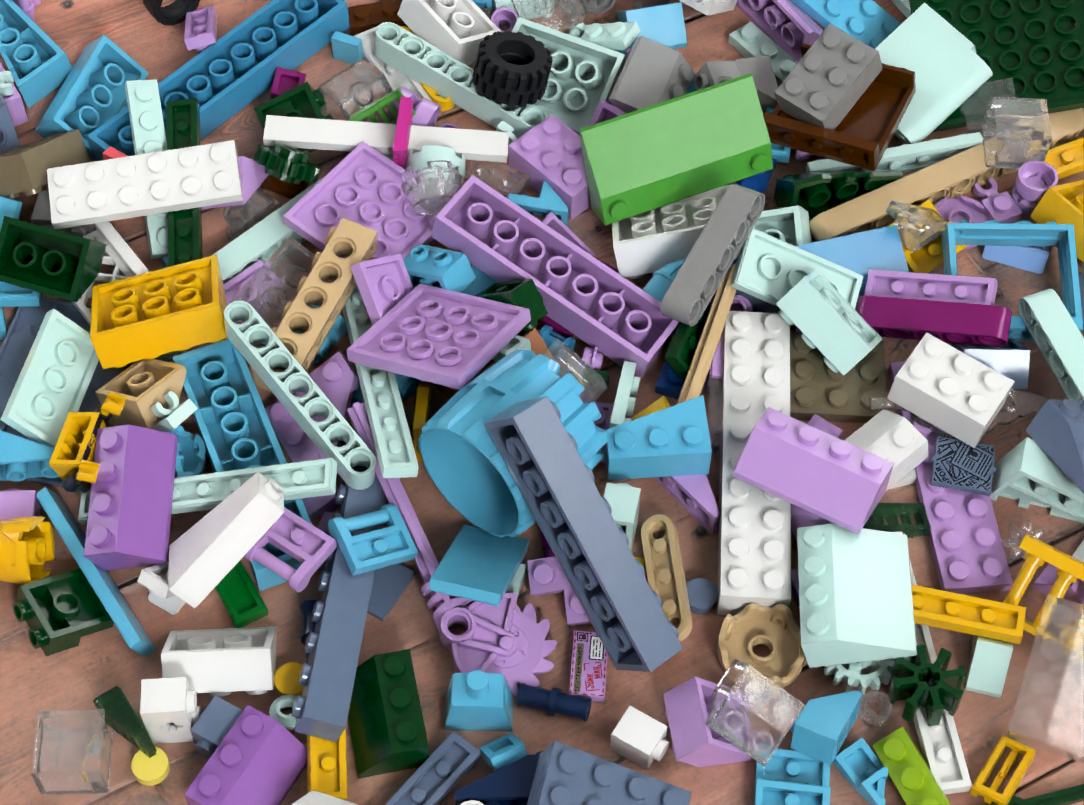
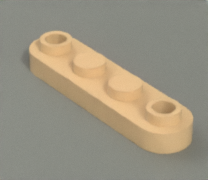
[641,514,692,642]

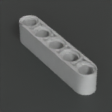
[661,184,765,326]

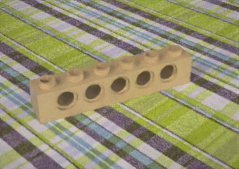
[251,217,378,395]

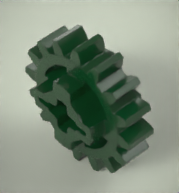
[253,143,321,184]

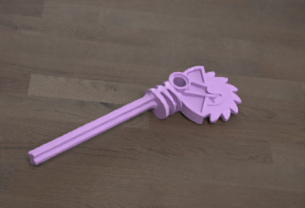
[346,402,557,697]

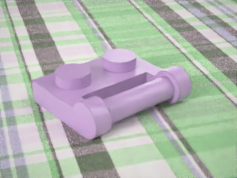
[243,507,337,592]

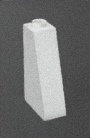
[168,472,284,608]

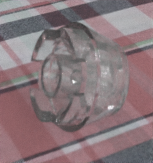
[401,160,463,216]

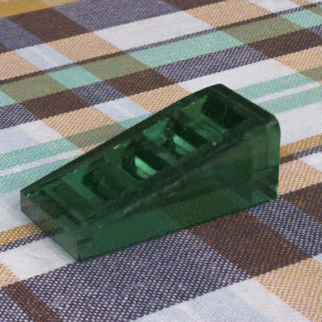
[863,503,932,538]
[93,686,157,758]

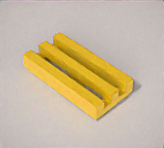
[970,735,1036,805]

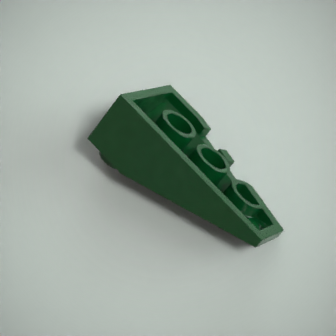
[774,171,904,220]

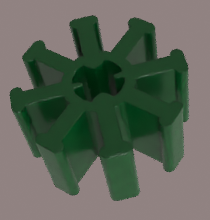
[888,644,966,726]

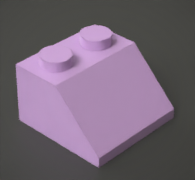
[663,676,755,767]

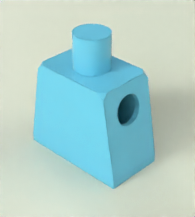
[444,670,513,732]

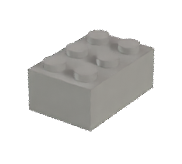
[774,23,883,130]

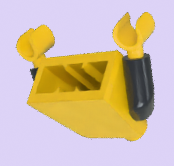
[49,392,127,494]

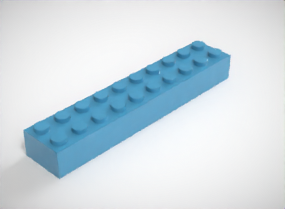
[87,0,350,161]

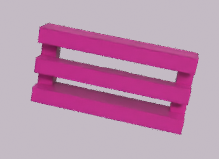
[393,97,413,166]

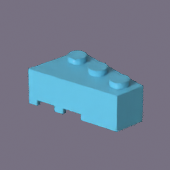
[604,395,712,480]

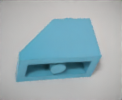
[788,690,863,765]

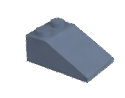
[1025,399,1084,494]

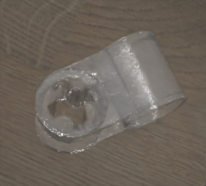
[223,187,281,241]

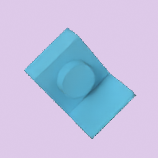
[508,181,568,227]

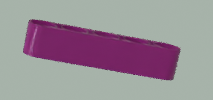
[855,296,1012,347]

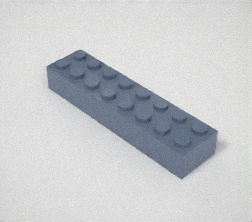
[483,396,683,672]

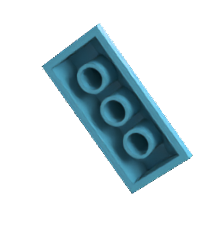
[35,35,149,158]

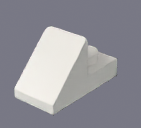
[137,561,186,615]

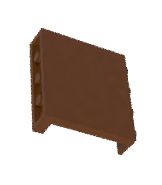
[763,44,916,171]

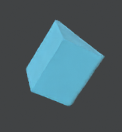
[617,2,687,49]

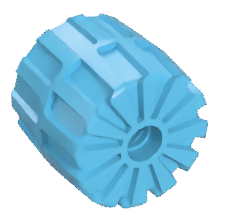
[418,350,608,538]

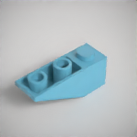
[0,430,59,482]

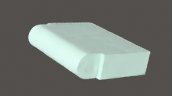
[875,2,993,144]

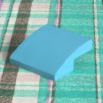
[754,747,831,805]

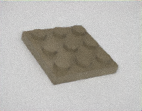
[790,332,887,423]

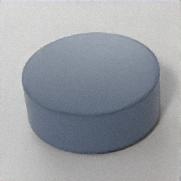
[686,578,718,614]

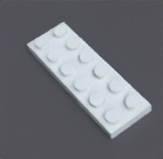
[47,140,243,230]

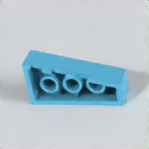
[0,0,72,109]

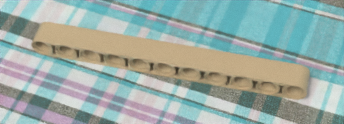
[809,108,1084,241]

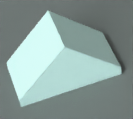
[965,635,1013,698]

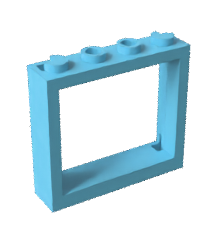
[942,220,1083,341]

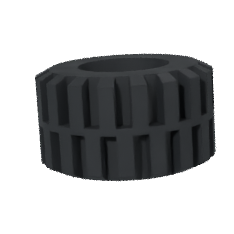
[473,31,553,107]

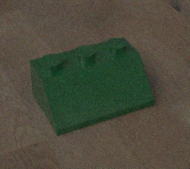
[0,216,107,302]
[348,649,430,779]

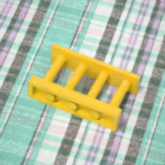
[1003,534,1084,662]

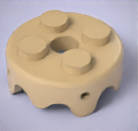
[717,603,806,693]

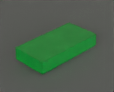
[214,561,269,628]

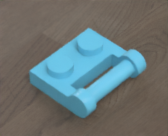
[328,503,418,576]

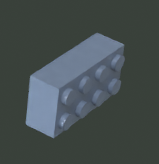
[527,741,691,805]

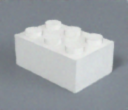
[887,332,1015,448]

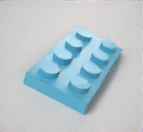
[790,0,901,49]

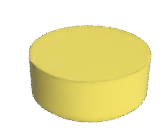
[131,747,170,786]

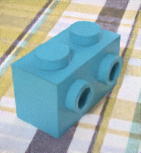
[403,244,476,293]

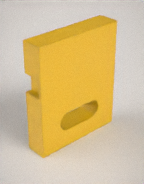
[413,387,431,461]

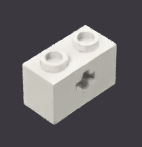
[140,677,202,744]

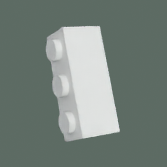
[397,0,502,66]
[844,409,929,491]
[161,626,277,697]

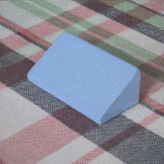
[982,245,1050,274]

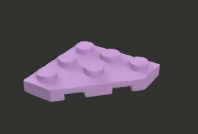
[265,351,359,462]

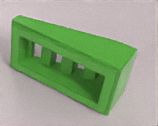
[349,88,416,124]

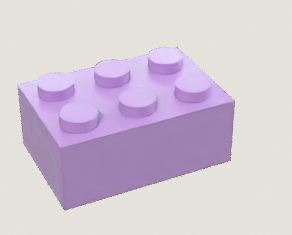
[508,114,591,220]

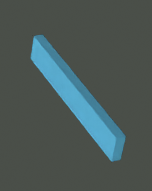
[36,486,156,657]

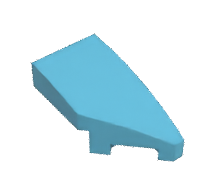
[832,738,888,805]

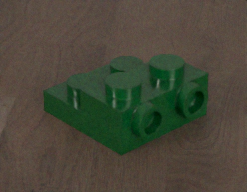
[254,82,334,153]
[13,568,114,656]

